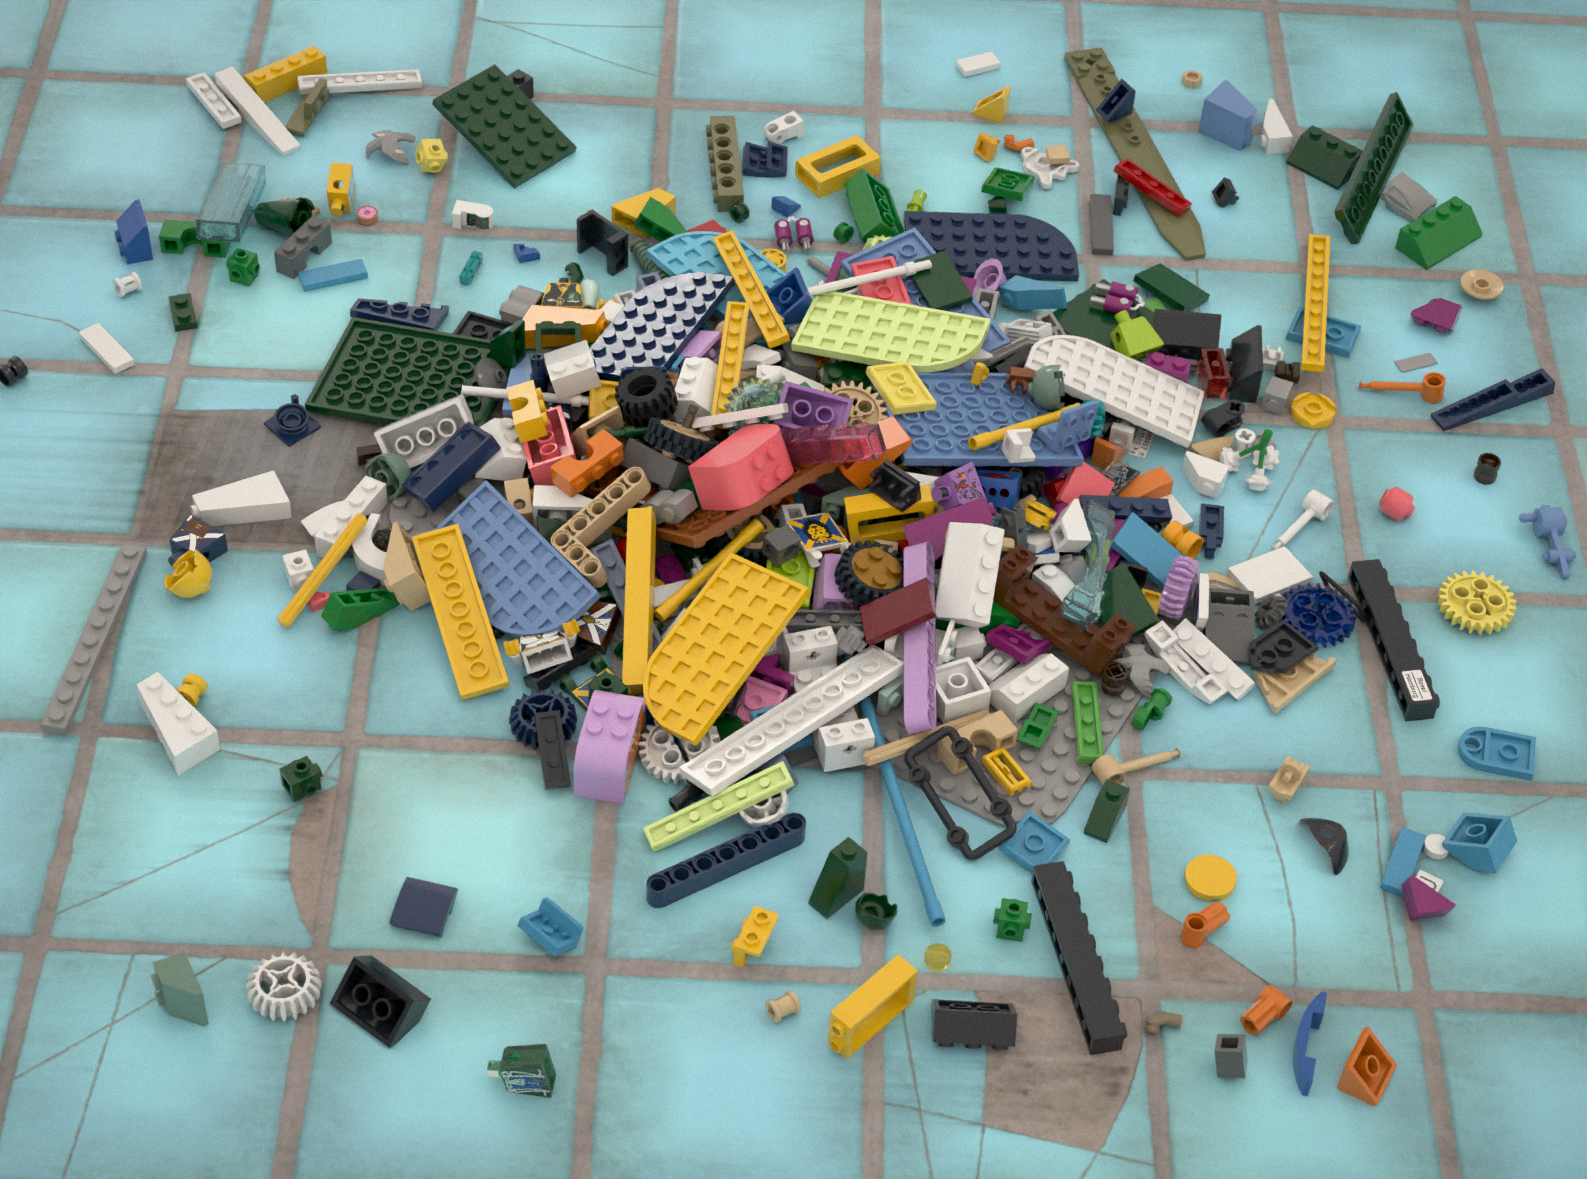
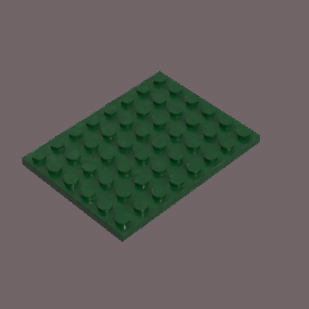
[305,317,511,427]

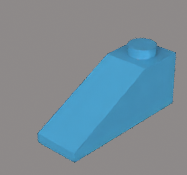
[999,275,1068,310]

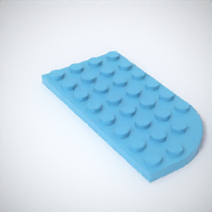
[646,231,814,347]

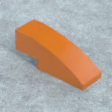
[1113,466,1174,498]

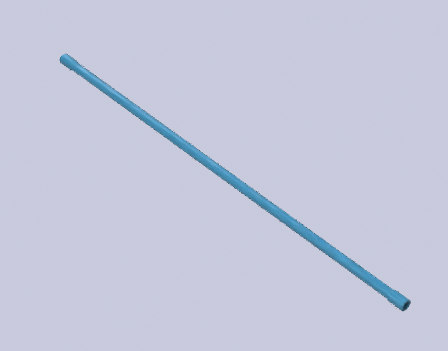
[792,490,946,927]

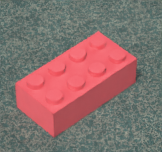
[523,405,577,486]

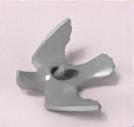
[365,130,416,164]
[1113,643,1170,699]

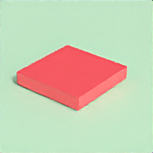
[1056,461,1115,504]

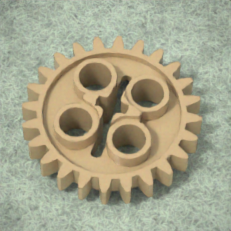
[824,381,888,447]

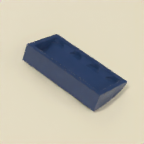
[401,421,501,512]

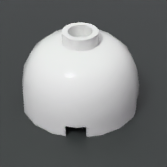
[739,790,789,828]

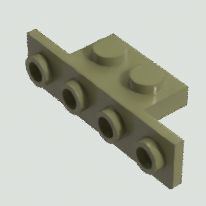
[285,78,330,136]

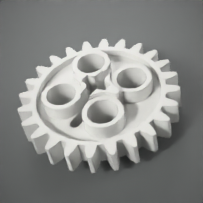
[639,720,721,785]

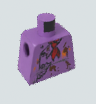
[931,462,988,511]

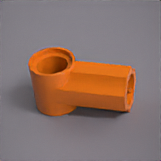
[1180,902,1230,948]
[1240,984,1293,1035]

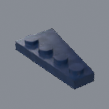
[350,298,449,331]

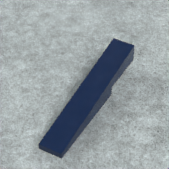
[1431,368,1555,431]

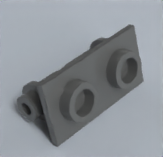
[1001,506,1028,554]

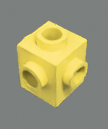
[415,139,448,173]

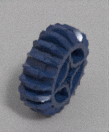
[509,688,577,750]

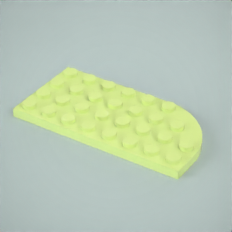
[791,291,991,373]

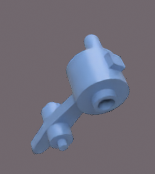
[1519,505,1576,578]

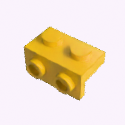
[731,905,778,968]

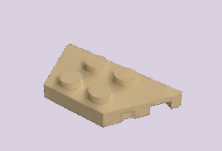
[1252,653,1337,714]

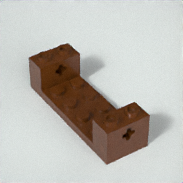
[993,544,1136,677]

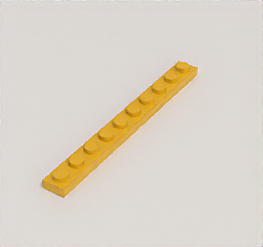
[1301,234,1330,372]

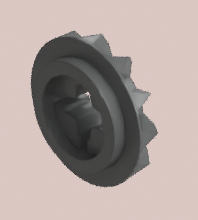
[1255,593,1287,628]

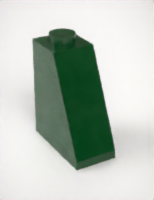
[808,837,868,919]

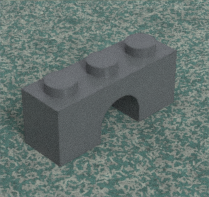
[274,216,332,279]

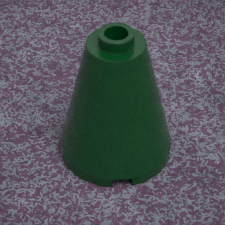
[254,197,315,237]

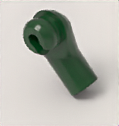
[565,262,584,284]

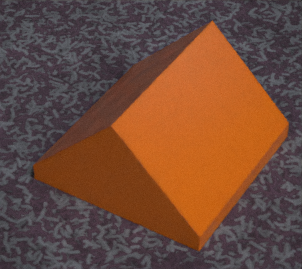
[1337,1027,1397,1106]

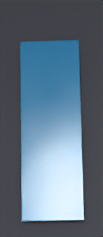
[298,259,368,291]
[1380,827,1426,897]

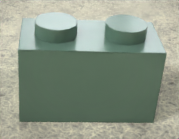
[151,951,209,1026]

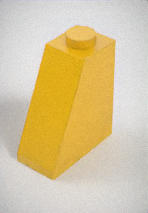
[611,188,676,239]

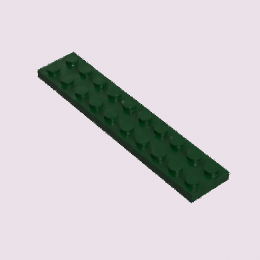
[1334,92,1414,244]

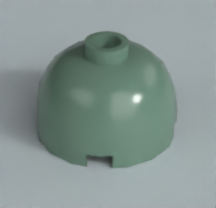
[1028,365,1065,410]
[365,453,411,501]

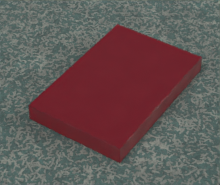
[860,577,937,646]

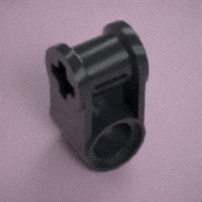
[1201,399,1245,438]

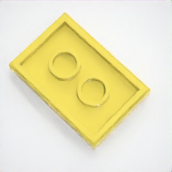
[866,362,937,415]

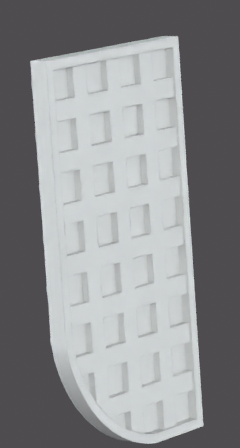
[1024,335,1204,448]

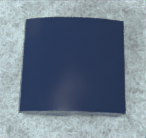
[742,141,788,178]
[389,877,458,937]

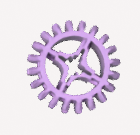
[1159,555,1200,621]

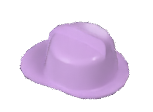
[973,259,1006,298]

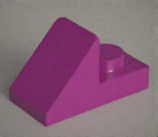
[749,653,795,698]

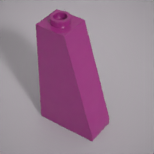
[903,497,997,567]

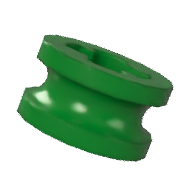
[833,222,854,244]

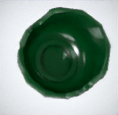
[855,893,898,930]

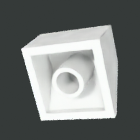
[936,657,991,724]

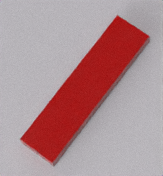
[1113,158,1192,217]

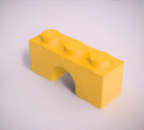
[507,380,550,443]

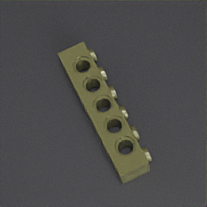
[706,116,744,212]

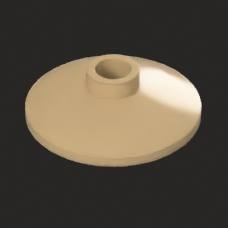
[1460,269,1504,300]

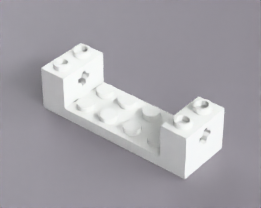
[782,626,875,772]

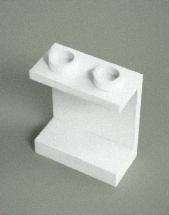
[884,619,958,666]

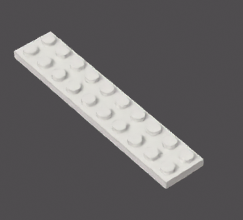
[680,645,904,797]

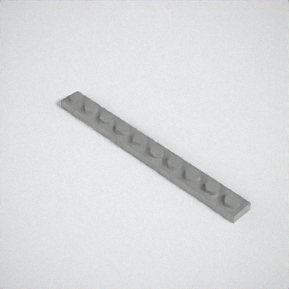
[41,543,147,735]

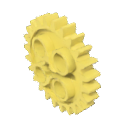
[1437,570,1517,635]

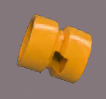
[1161,520,1204,559]

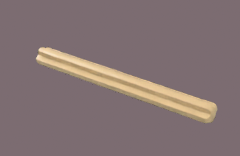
[862,709,989,766]

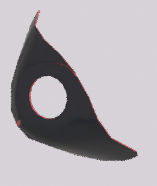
[1299,818,1349,875]

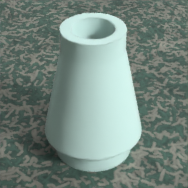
[580,279,600,310]

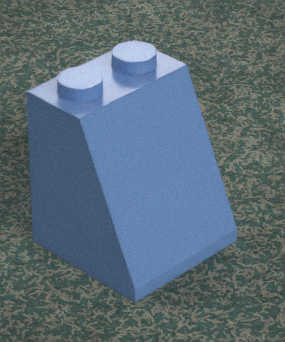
[1198,80,1257,151]

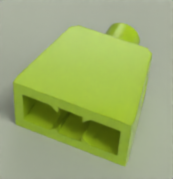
[1111,310,1164,361]

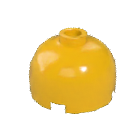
[164,550,212,599]

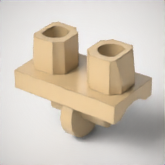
[1268,755,1310,803]

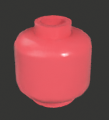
[1378,487,1415,521]

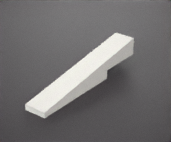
[215,66,301,156]

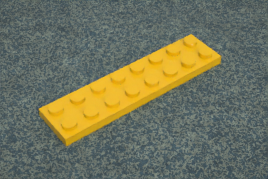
[412,524,510,701]

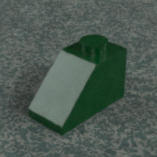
[489,319,525,368]
[1083,779,1130,843]

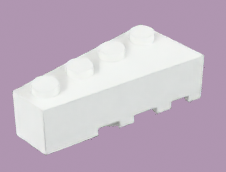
[137,672,220,776]

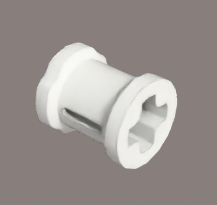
[113,271,142,298]
[1232,428,1256,459]

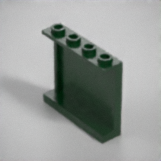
[1052,279,1154,351]

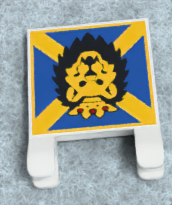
[785,513,854,568]

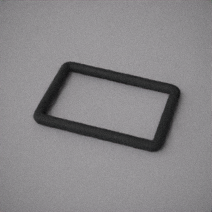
[1319,571,1366,622]

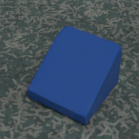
[771,196,801,217]

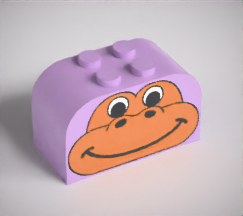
[574,690,646,804]

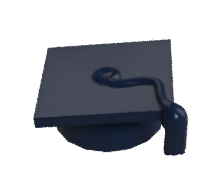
[264,394,321,447]

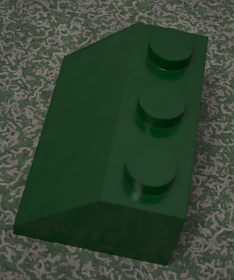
[1286,125,1363,190]

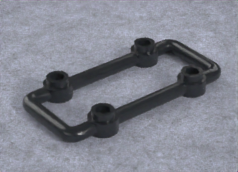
[904,726,1017,861]

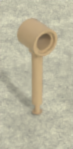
[1092,748,1181,786]

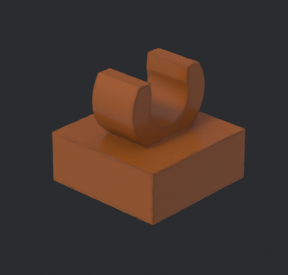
[1006,366,1033,394]

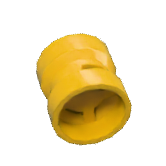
[176,673,208,707]

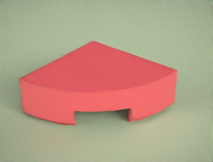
[307,591,330,612]

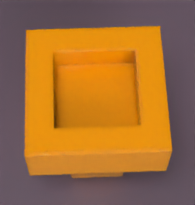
[973,133,1000,162]

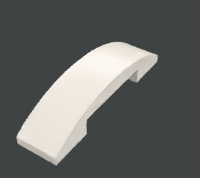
[1144,620,1228,704]

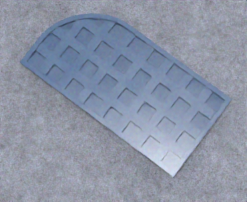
[434,480,601,638]

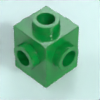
[226,248,260,286]
[993,898,1032,942]

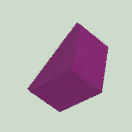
[1401,874,1456,921]

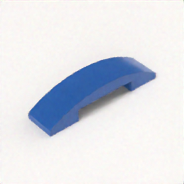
[1293,991,1327,1096]

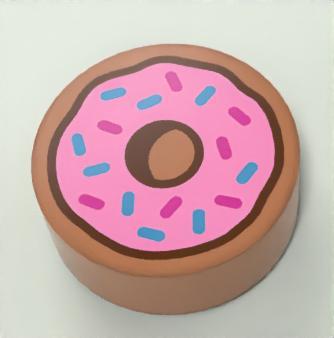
[357,206,378,225]

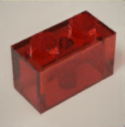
[1197,348,1231,398]

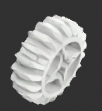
[246,952,321,1022]

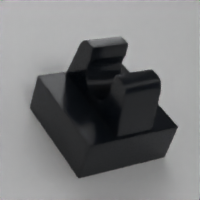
[1212,177,1239,208]

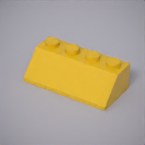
[242,46,328,103]

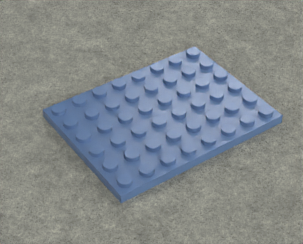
[874,372,1084,467]

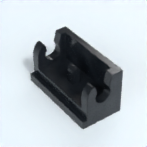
[869,459,921,512]

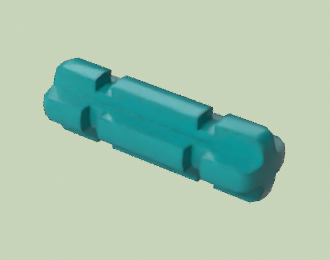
[459,251,483,285]

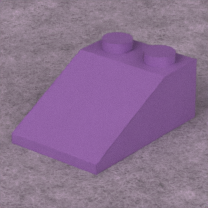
[773,381,854,444]

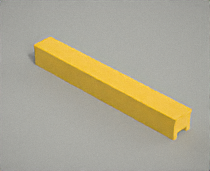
[622,506,656,695]

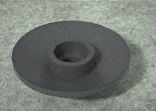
[475,358,508,402]

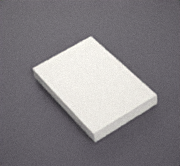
[1227,546,1313,604]

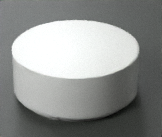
[1423,834,1449,860]

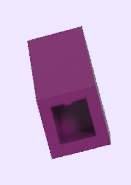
[1410,298,1463,333]

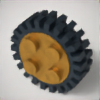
[834,540,904,606]

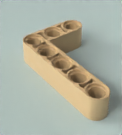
[551,467,651,588]

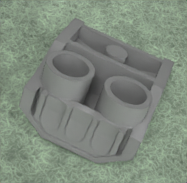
[1381,172,1437,222]

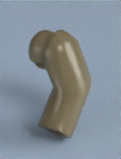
[1145,1011,1183,1034]

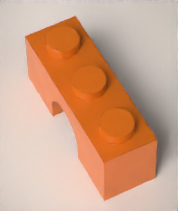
[550,429,624,498]

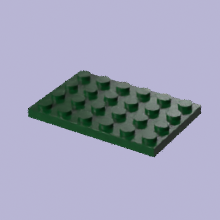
[432,64,577,189]

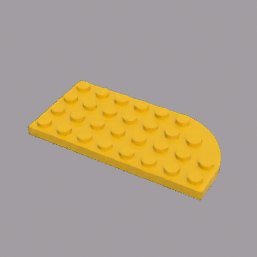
[643,552,810,746]

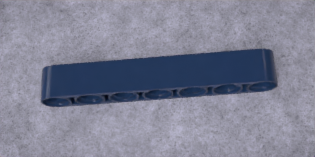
[646,812,806,908]

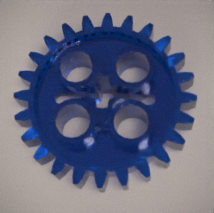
[1279,583,1357,648]

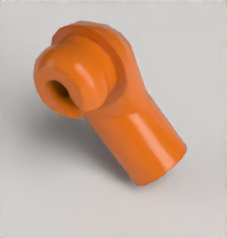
[1003,134,1034,152]

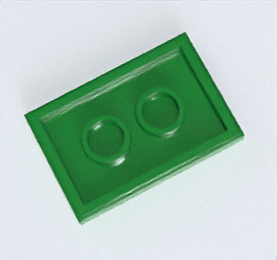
[981,167,1035,201]

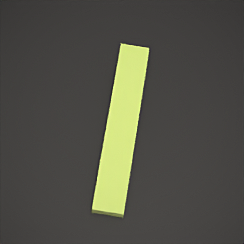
[643,761,795,853]

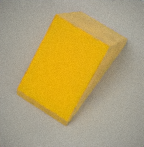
[972,86,1011,123]

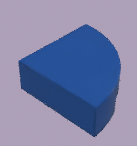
[513,243,540,263]

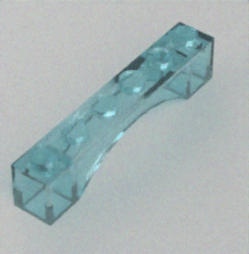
[1061,500,1116,628]

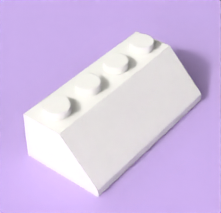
[374,394,474,468]
[935,522,1005,628]

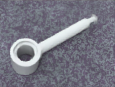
[1271,489,1335,551]

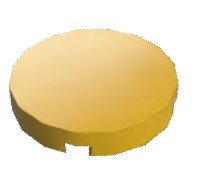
[1290,392,1336,428]
[1184,854,1237,901]

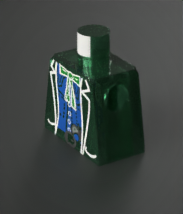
[487,1044,556,1098]

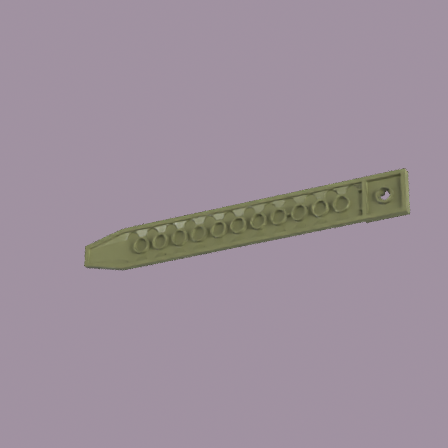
[1064,48,1206,261]

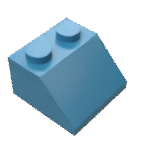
[1442,812,1517,873]

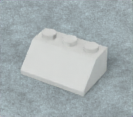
[674,357,718,420]
[474,418,527,481]
[988,653,1069,724]

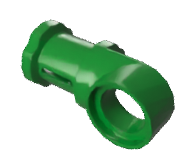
[1131,688,1172,731]

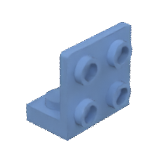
[1036,400,1099,451]

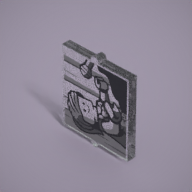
[1101,460,1141,496]

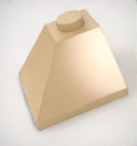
[571,405,624,457]

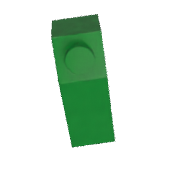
[633,197,687,242]
[321,587,400,631]

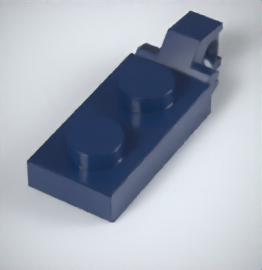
[1199,503,1224,559]

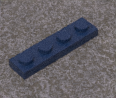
[1078,495,1173,523]

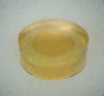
[924,943,952,971]

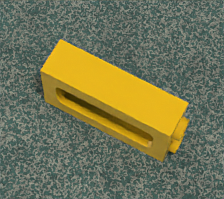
[795,135,881,199]
[844,484,938,545]
[828,955,918,1059]

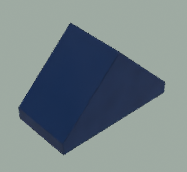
[1096,79,1136,123]

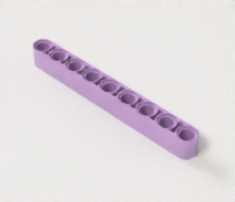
[904,541,936,735]

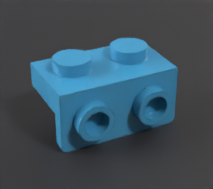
[518,897,583,957]

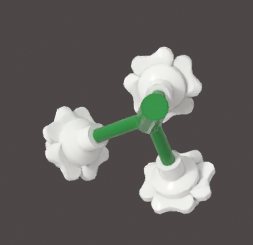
[1219,429,1279,491]

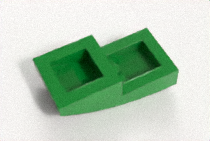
[1017,703,1059,750]

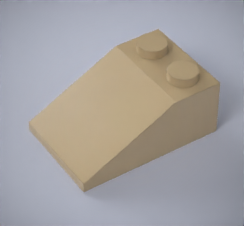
[383,521,431,612]

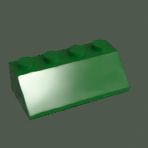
[844,168,904,243]
[1395,196,1483,270]

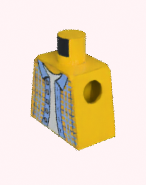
[327,162,356,217]

